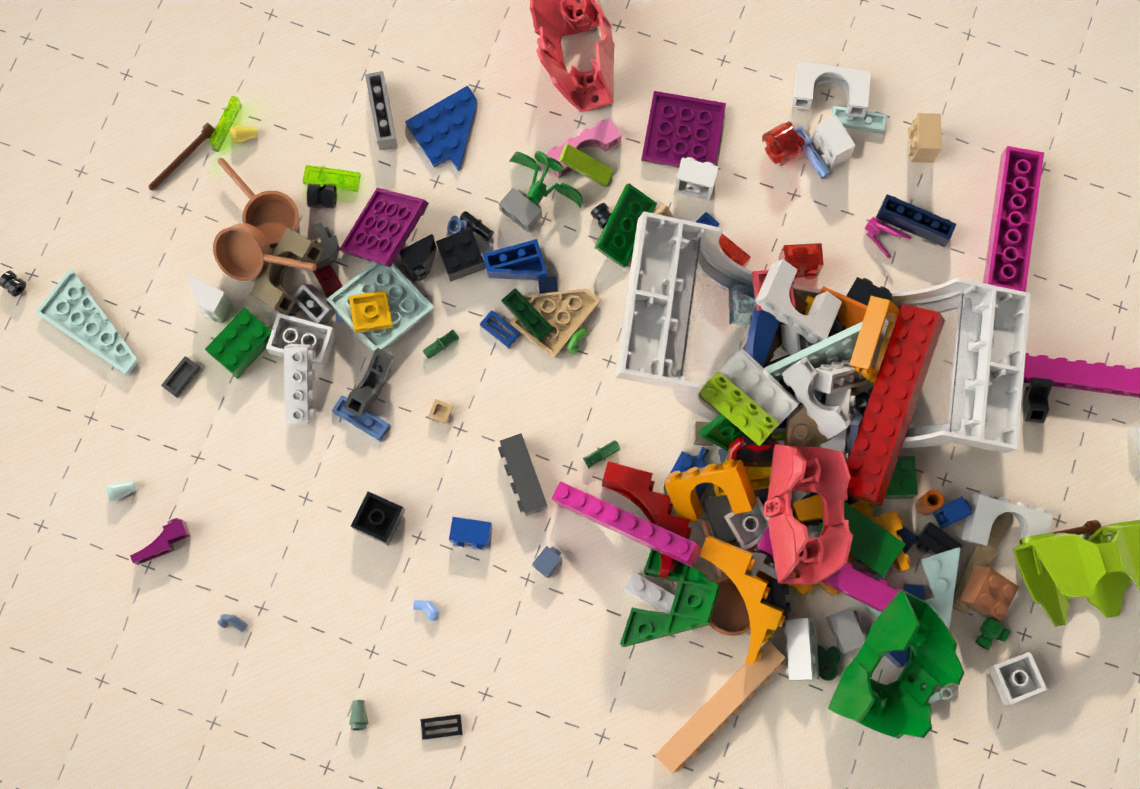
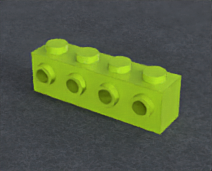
[699,371,780,446]

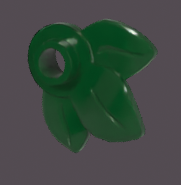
[817,645,840,681]

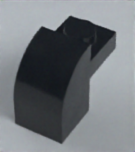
[1023,377,1053,423]

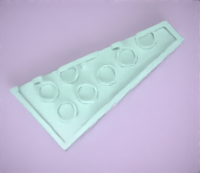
[35,268,139,376]

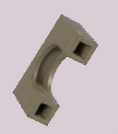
[251,227,325,315]

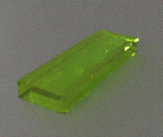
[209,96,242,152]
[302,165,361,192]

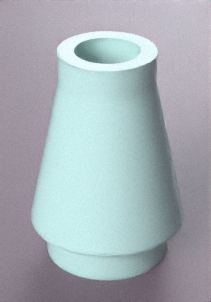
[105,480,136,502]

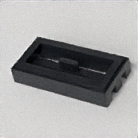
[420,714,463,740]

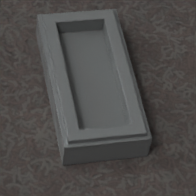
[161,356,201,398]

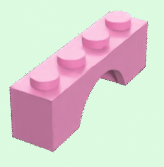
[547,118,622,178]

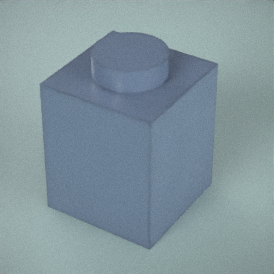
[532,546,562,578]

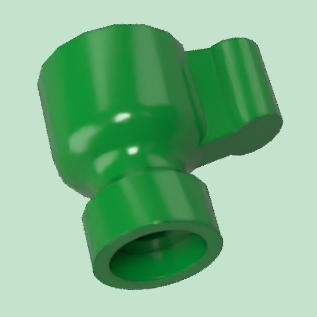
[975,617,1011,650]

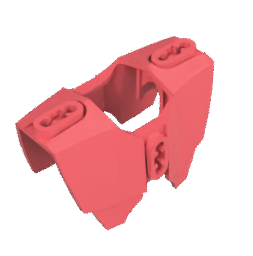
[529,0,615,112]
[764,444,853,585]

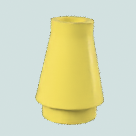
[230,126,258,144]

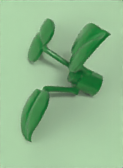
[509,151,583,208]

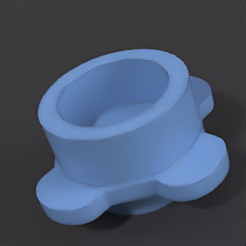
[447,216,467,234]

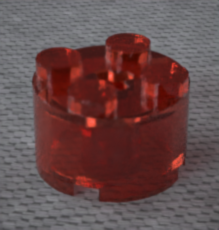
[762,121,805,166]

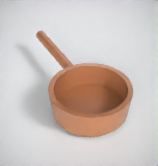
[218,158,300,248]
[213,223,317,281]
[700,521,751,636]

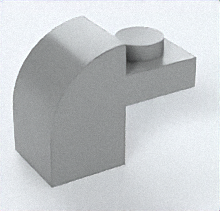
[747,552,777,579]

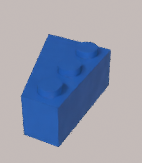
[482,239,548,280]

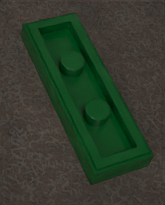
[501,288,554,342]

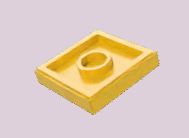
[349,291,393,333]

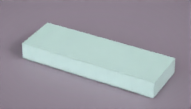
[831,105,888,134]

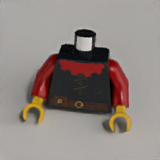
[727,432,779,467]

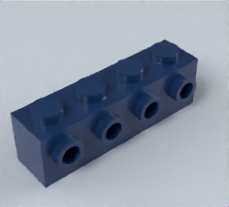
[875,194,957,247]

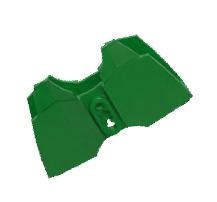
[828,590,964,739]

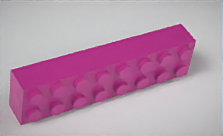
[983,146,1044,292]

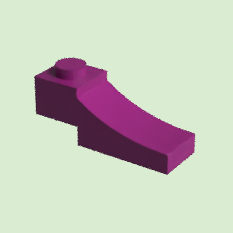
[130,518,191,565]

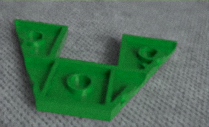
[620,549,720,647]

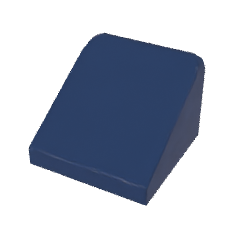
[538,276,558,294]
[896,526,919,554]

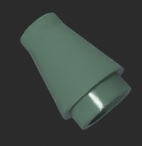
[348,700,369,731]

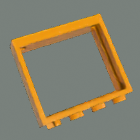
[849,296,900,385]

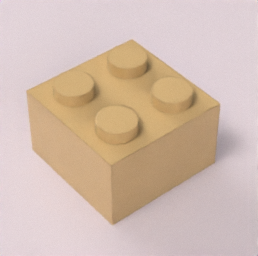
[908,113,942,163]

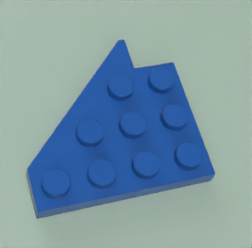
[405,85,478,171]

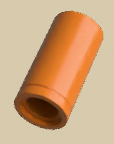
[915,490,944,516]

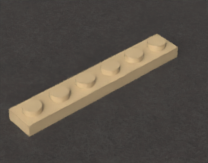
[952,512,1013,615]

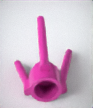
[865,217,911,258]

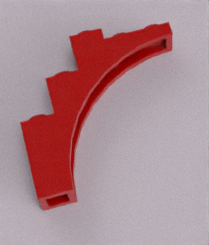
[601,461,692,578]

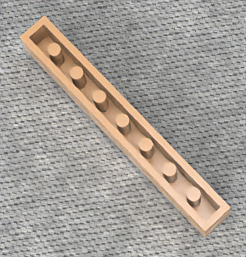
[654,641,786,773]

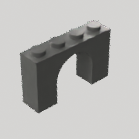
[702,488,769,543]

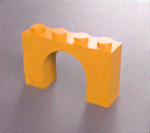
[664,459,757,523]

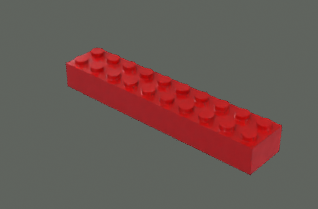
[847,304,945,506]

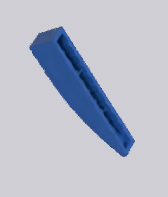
[746,281,794,367]

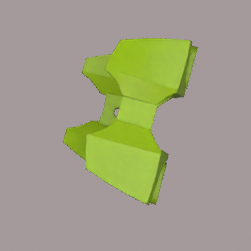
[1013,520,1140,627]

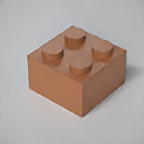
[959,566,1019,622]

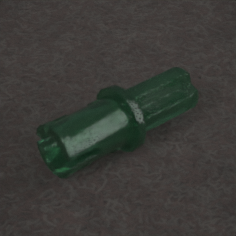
[423,329,459,359]
[583,440,620,469]

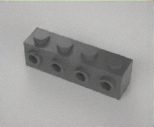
[497,433,548,516]

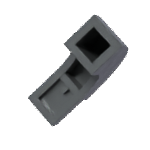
[344,348,394,417]

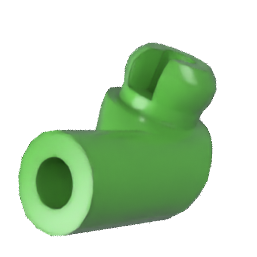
[566,327,588,355]

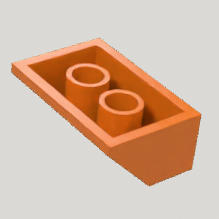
[820,286,868,329]

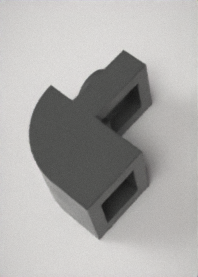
[314,222,340,270]

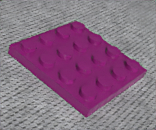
[641,91,726,167]
[340,188,429,268]

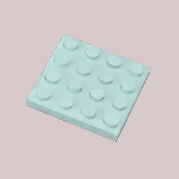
[326,262,434,352]

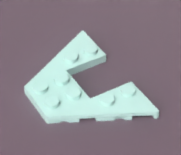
[866,547,960,629]

